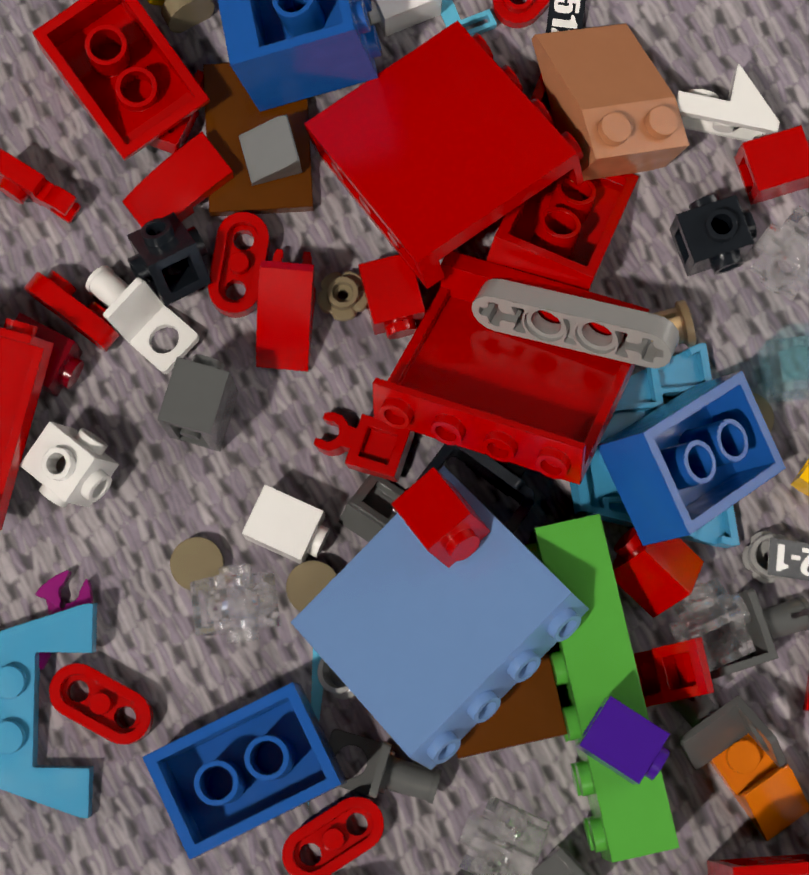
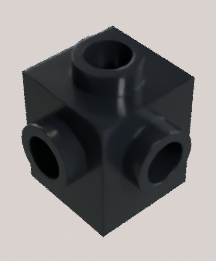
[669,194,757,277]
[127,212,212,306]

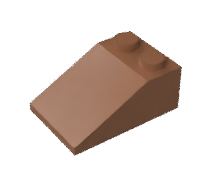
[532,23,690,182]

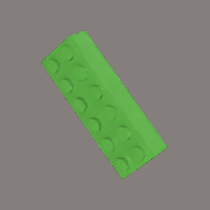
[525,514,680,863]

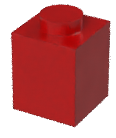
[734,125,809,205]
[358,254,425,339]
[391,467,491,568]
[612,527,704,618]

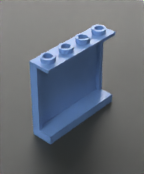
[291,466,589,770]

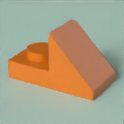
[709,733,809,841]

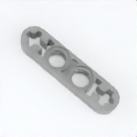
[472,278,680,368]

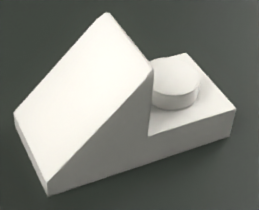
[676,64,780,142]

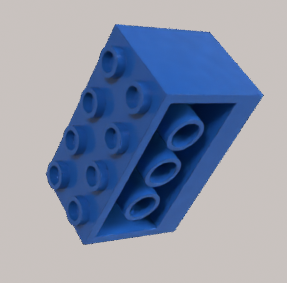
[218,0,382,112]

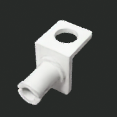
[85,265,200,374]

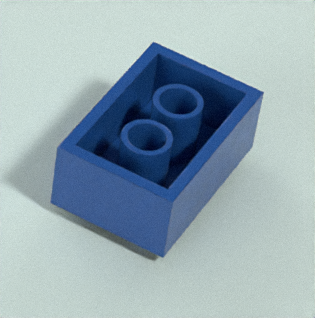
[597,371,786,546]
[142,682,348,860]

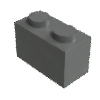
[158,354,239,452]

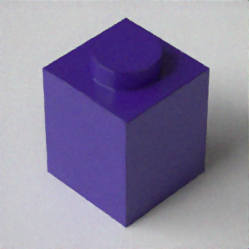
[575,696,670,784]

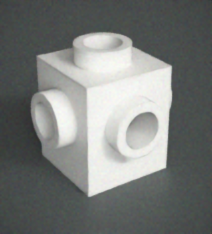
[20,421,119,508]

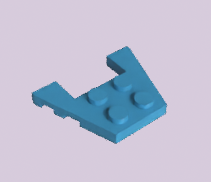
[570,343,740,548]
[0,603,97,818]

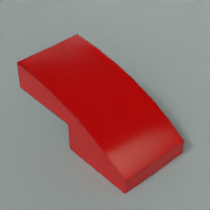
[122,132,235,227]
[256,260,314,372]
[634,637,714,707]

